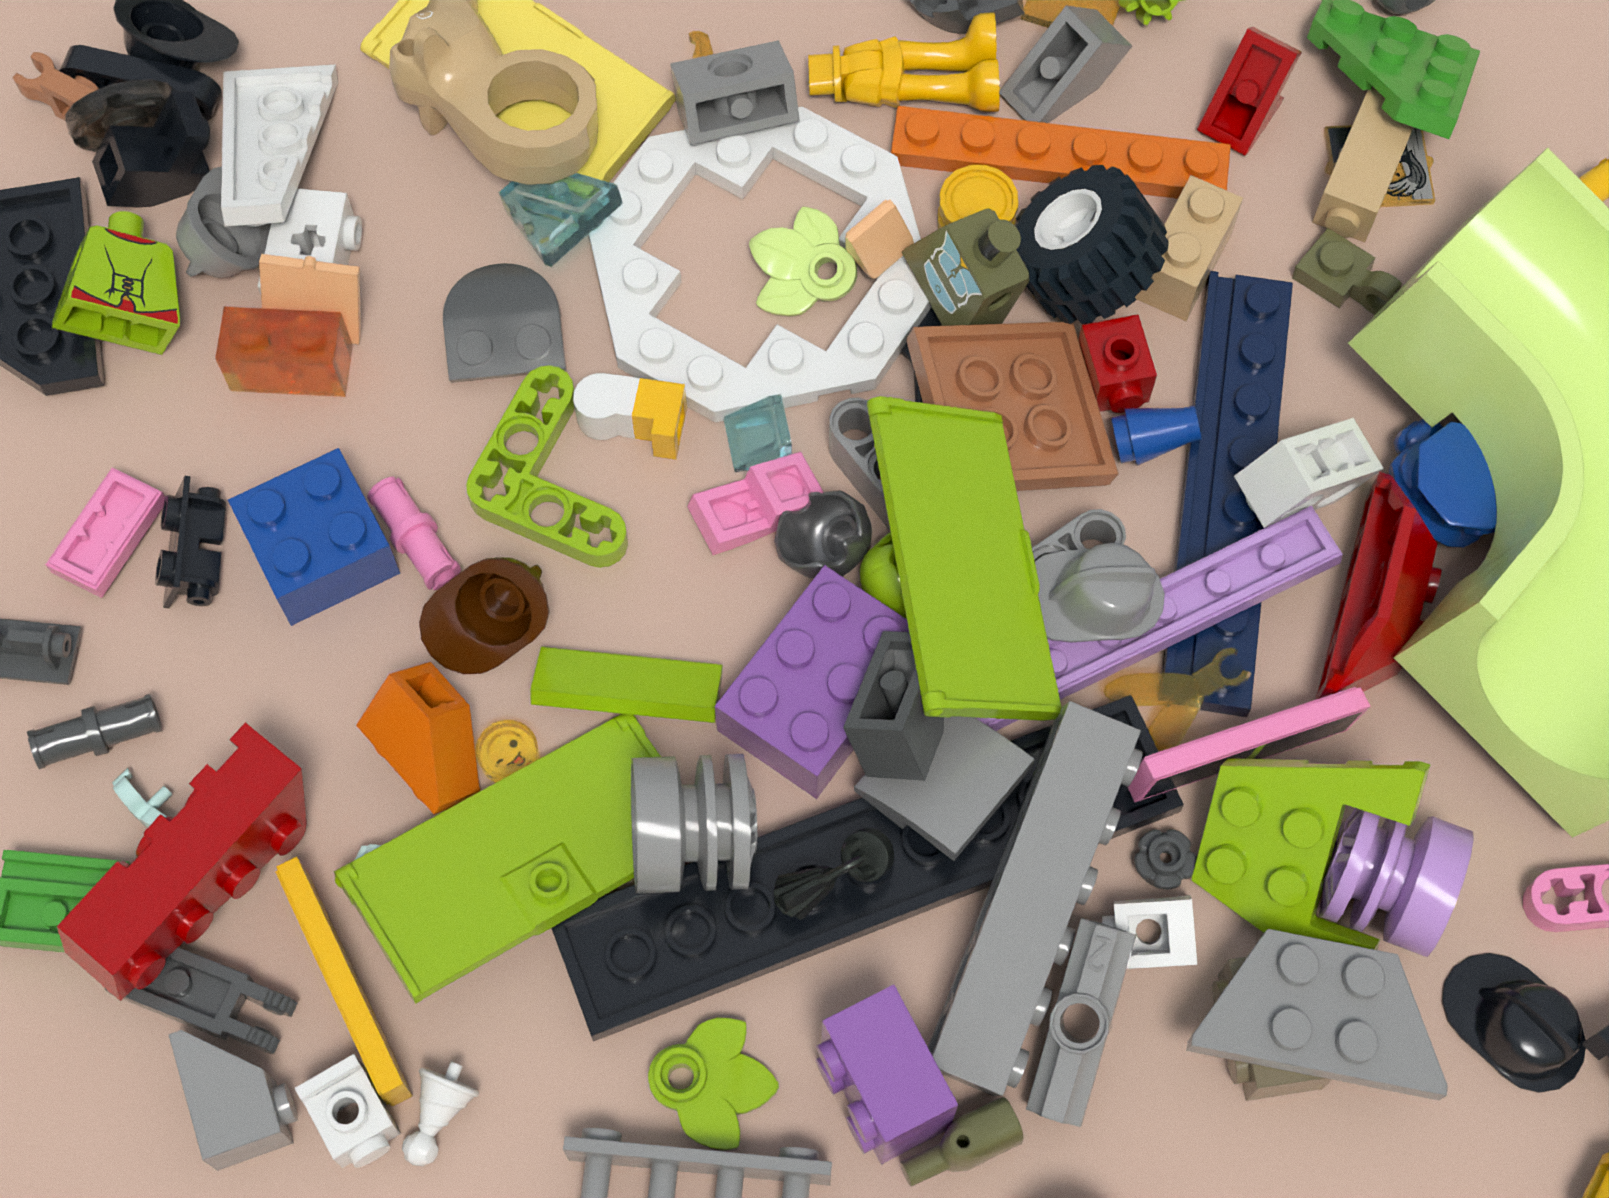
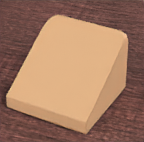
[845,199,914,279]

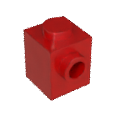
[1079,314,1157,413]

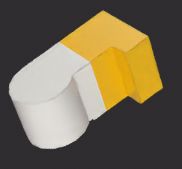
[573,373,687,460]

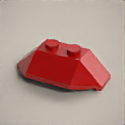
[1315,472,1442,700]

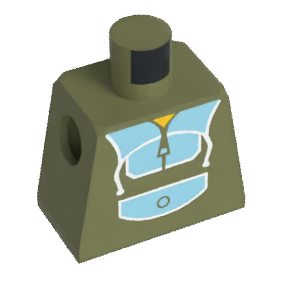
[902,208,1029,326]

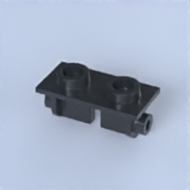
[155,475,226,609]

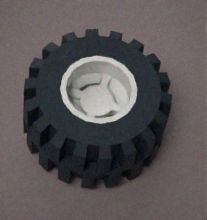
[1015,165,1169,324]

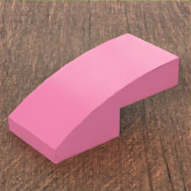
[687,452,823,555]

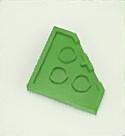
[1307,0,1480,139]

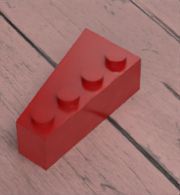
[57,722,307,1001]

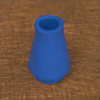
[1112,405,1202,466]

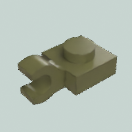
[1292,228,1402,315]

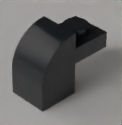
[92,91,210,207]

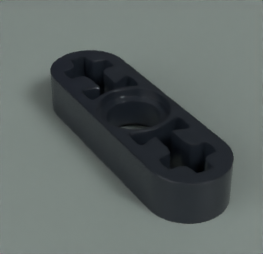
[59,45,221,120]

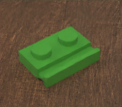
[0,850,131,953]

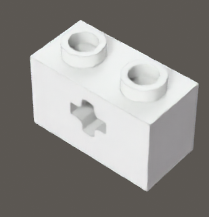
[258,188,362,294]

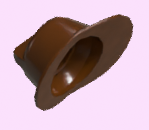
[419,557,550,674]

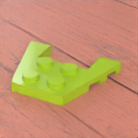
[1191,758,1431,950]

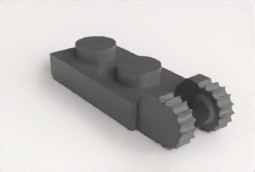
[104,947,298,1054]

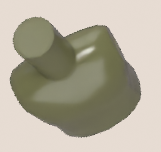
[900,1097,1024,1187]

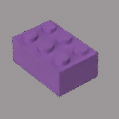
[715,565,909,799]

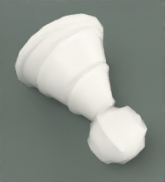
[402,1061,479,1167]

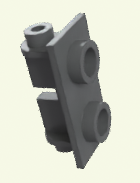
[0,619,82,685]

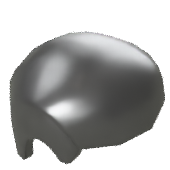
[774,490,872,579]

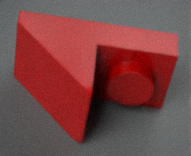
[1197,26,1302,156]

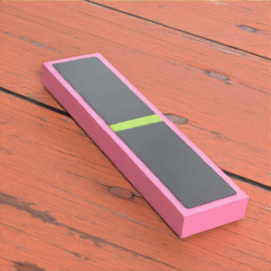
[1128,687,1371,802]

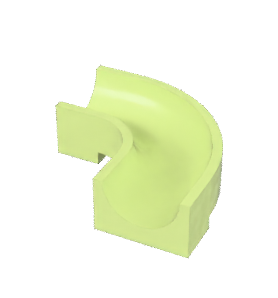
[1348,148,1609,838]

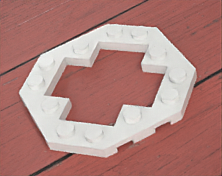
[586,107,932,423]

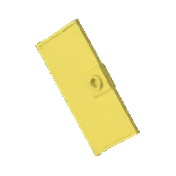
[360,0,676,205]

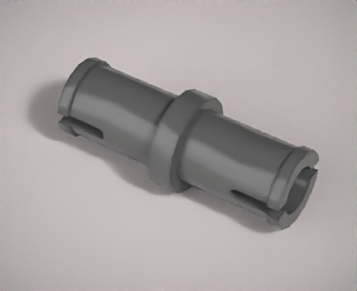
[27,693,163,769]

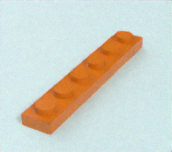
[891,106,1231,199]

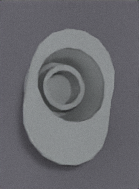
[176,167,271,278]
[1035,543,1165,643]

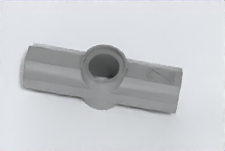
[1026,918,1137,1127]

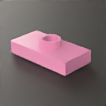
[45,467,165,598]

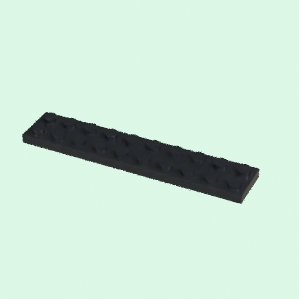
[552,695,1184,1042]

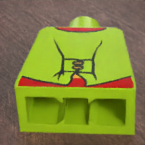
[52,211,180,355]

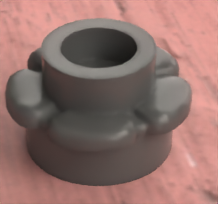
[1134,829,1197,890]

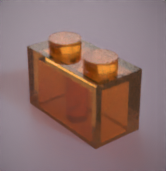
[215,306,353,397]

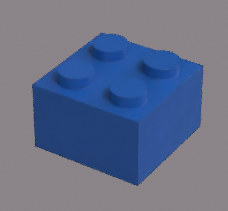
[228,448,401,626]

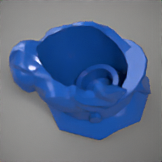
[1389,419,1497,548]

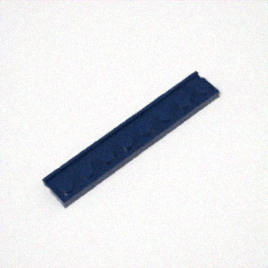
[1159,271,1293,717]

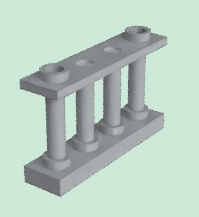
[563,1128,832,1198]

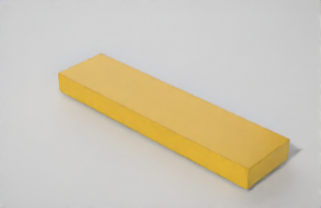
[275,856,413,1107]

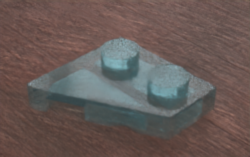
[498,173,623,267]

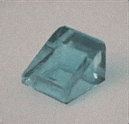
[723,394,792,473]

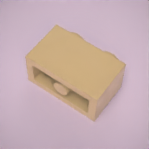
[1135,175,1243,322]

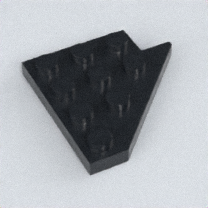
[0,177,104,396]

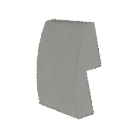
[854,716,1035,861]

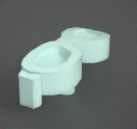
[112,768,173,828]

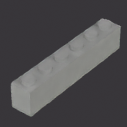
[928,701,1143,1096]

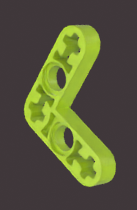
[466,365,628,568]

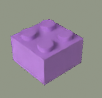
[816,984,958,1165]

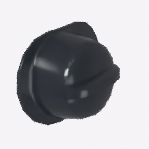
[113,0,239,70]
[1442,953,1586,1093]

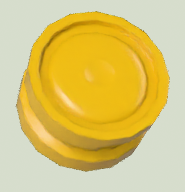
[937,165,1019,229]

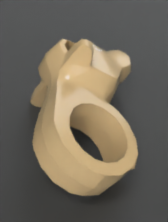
[389,0,598,185]

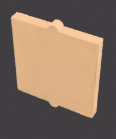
[259,254,361,344]

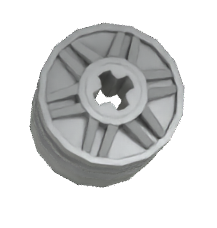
[631,754,757,894]

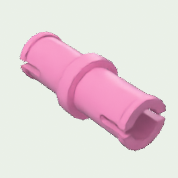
[367,477,461,590]

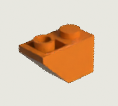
[356,662,480,814]

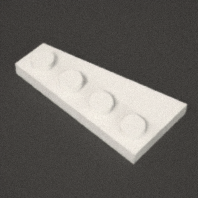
[221,64,338,227]

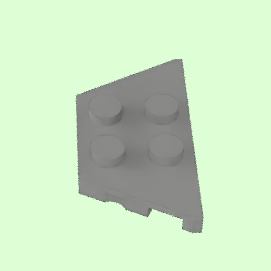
[1186,929,1448,1101]

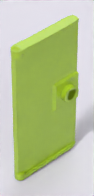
[866,396,1062,721]
[333,714,661,1004]

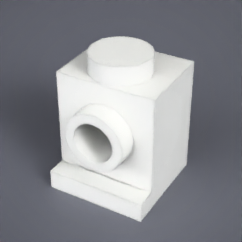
[1102,895,1197,969]
[295,1054,401,1168]

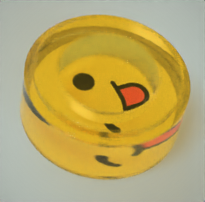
[476,720,540,783]

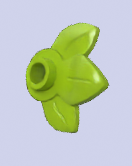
[648,1018,779,1151]

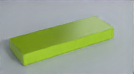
[530,647,723,723]

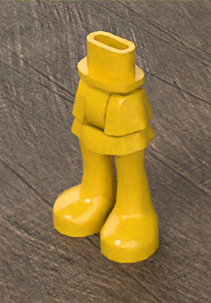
[808,12,1000,112]

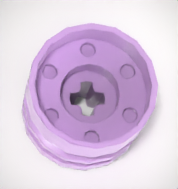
[1319,808,1474,957]

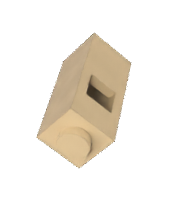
[1312,88,1414,243]

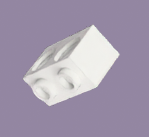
[1234,418,1384,528]

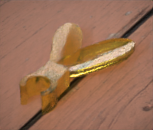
[1104,648,1251,752]

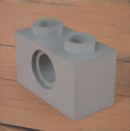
[670,40,800,145]

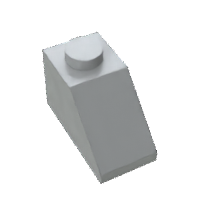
[1000,5,1132,123]
[168,1030,298,1171]

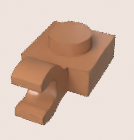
[12,52,113,139]

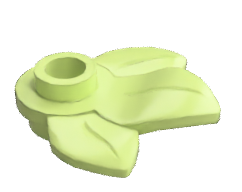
[749,207,857,316]

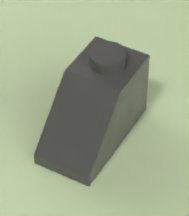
[843,631,944,781]

